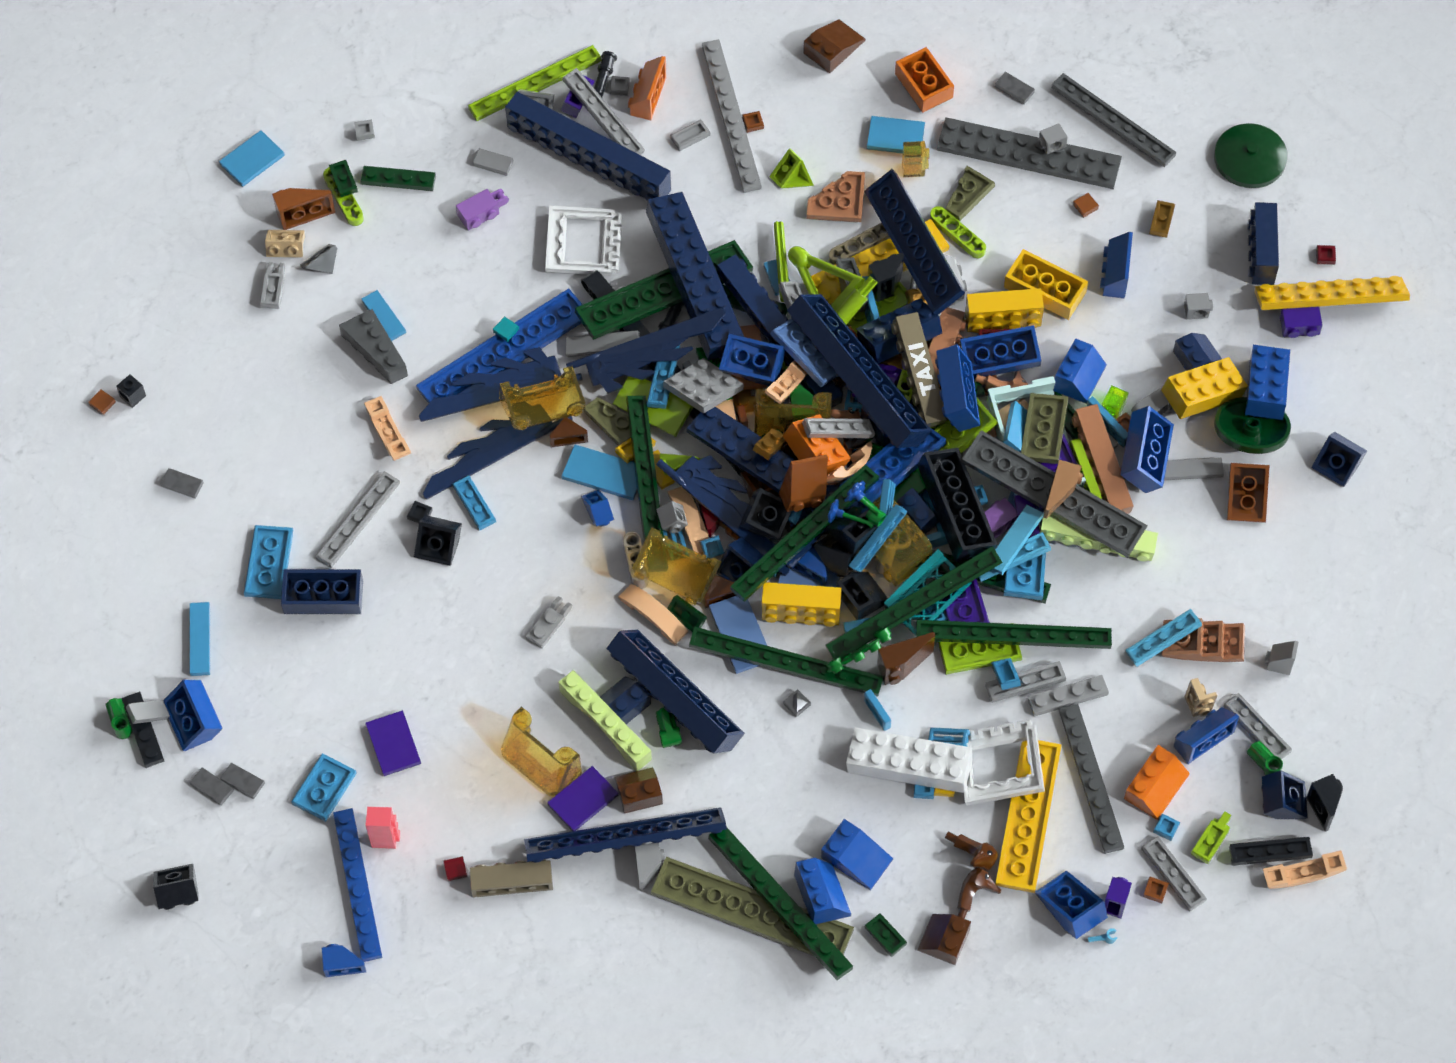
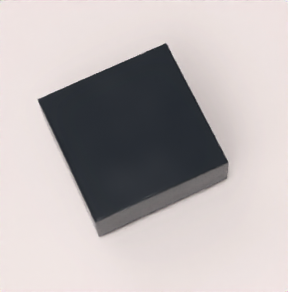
[407,501,433,524]

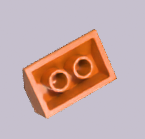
[628,56,666,120]
[1124,745,1190,820]

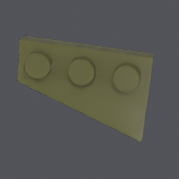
[945,166,995,221]
[583,397,631,446]

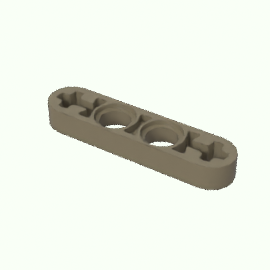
[829,223,890,265]

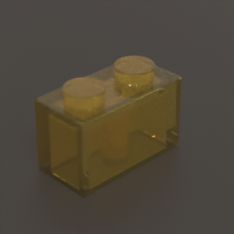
[902,141,929,177]

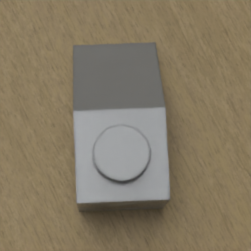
[1265,641,1299,675]
[635,843,665,890]

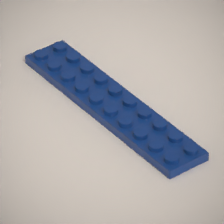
[416,288,583,403]

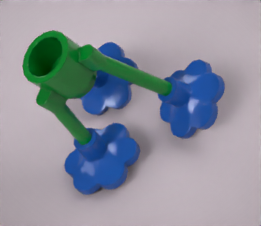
[828,481,886,528]

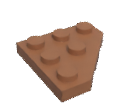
[807,171,865,222]

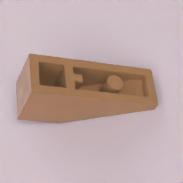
[1043,460,1083,519]

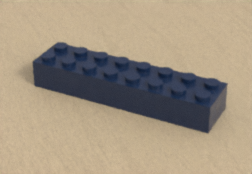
[606,629,745,753]

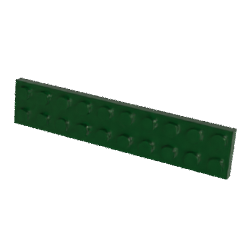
[575,240,753,340]

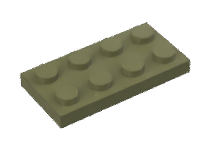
[1021,393,1068,464]

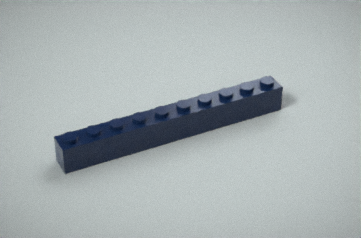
[717,254,843,413]

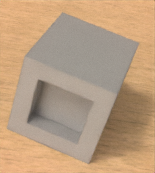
[1038,123,1068,155]
[1184,293,1213,320]
[657,501,688,533]

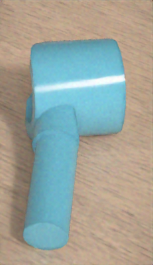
[1088,928,1118,944]

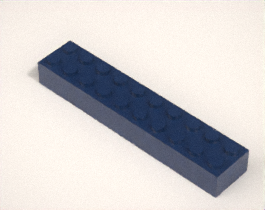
[505,92,671,201]
[646,192,744,361]
[787,294,932,448]

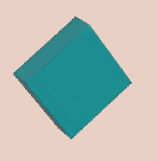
[493,316,519,342]

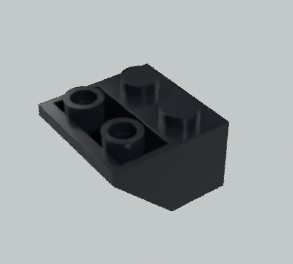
[868,253,904,302]
[826,506,878,555]
[836,571,888,620]

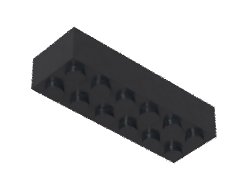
[917,448,997,562]

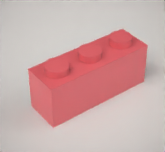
[366,807,400,849]

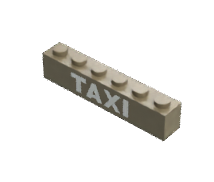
[891,312,948,427]

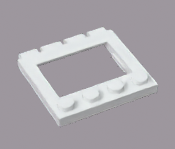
[545,206,622,276]
[961,720,1045,806]

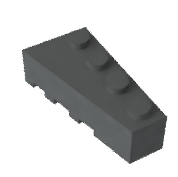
[339,309,408,384]

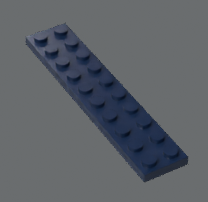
[864,169,965,315]
[686,407,863,526]
[524,807,727,863]

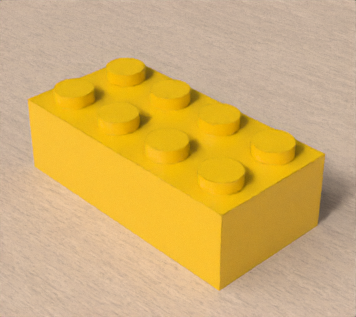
[1004,249,1088,320]
[965,288,1044,333]
[1161,357,1248,419]
[762,582,841,627]

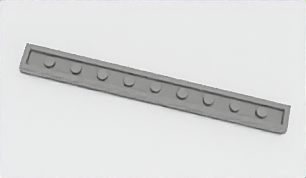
[702,39,761,193]

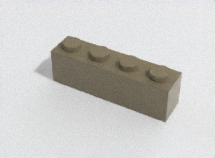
[470,859,553,898]

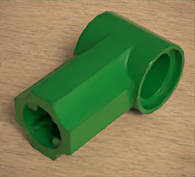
[105,698,132,739]
[656,708,682,748]
[1247,741,1283,775]

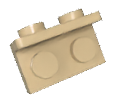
[265,230,305,258]
[1184,678,1218,717]

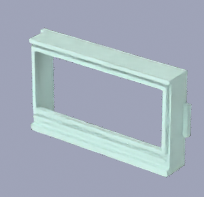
[987,376,1086,495]

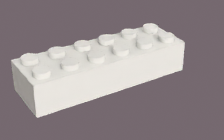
[846,727,973,793]

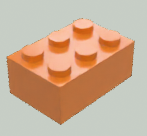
[895,47,954,113]
[783,414,851,475]

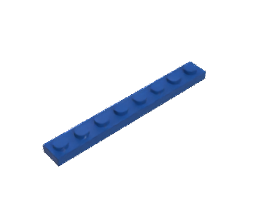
[333,808,383,962]

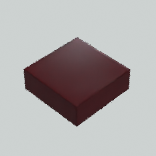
[1316,245,1336,265]
[443,856,467,881]

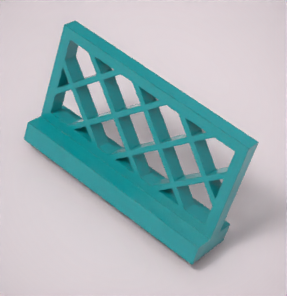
[884,549,972,636]

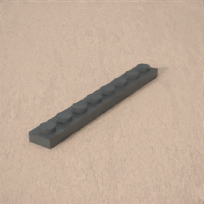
[1051,73,1176,167]
[1059,704,1124,854]

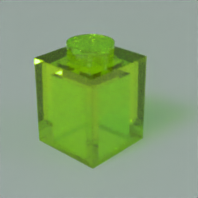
[1102,385,1129,419]

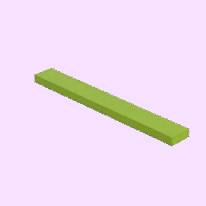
[468,45,602,121]

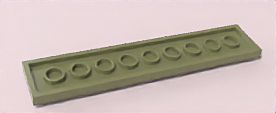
[651,857,854,956]

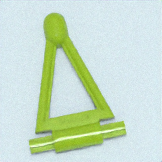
[788,246,877,325]

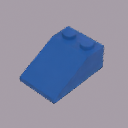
[719,334,786,386]
[821,819,893,890]
[1035,870,1108,939]

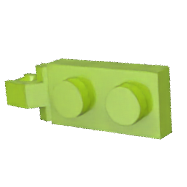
[1191,811,1232,864]

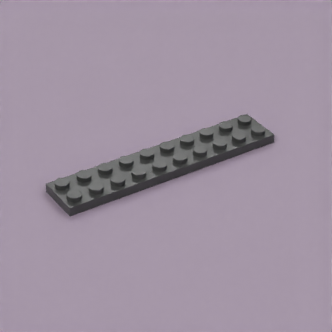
[937,117,1122,189]
[961,430,1148,558]

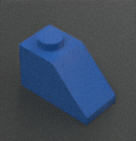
[581,489,614,527]
[793,545,827,586]
[322,944,366,977]

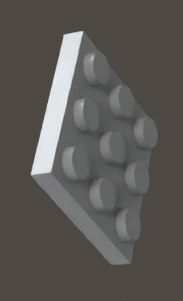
[663,358,744,413]

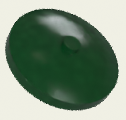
[1214,123,1288,188]
[1214,397,1291,454]

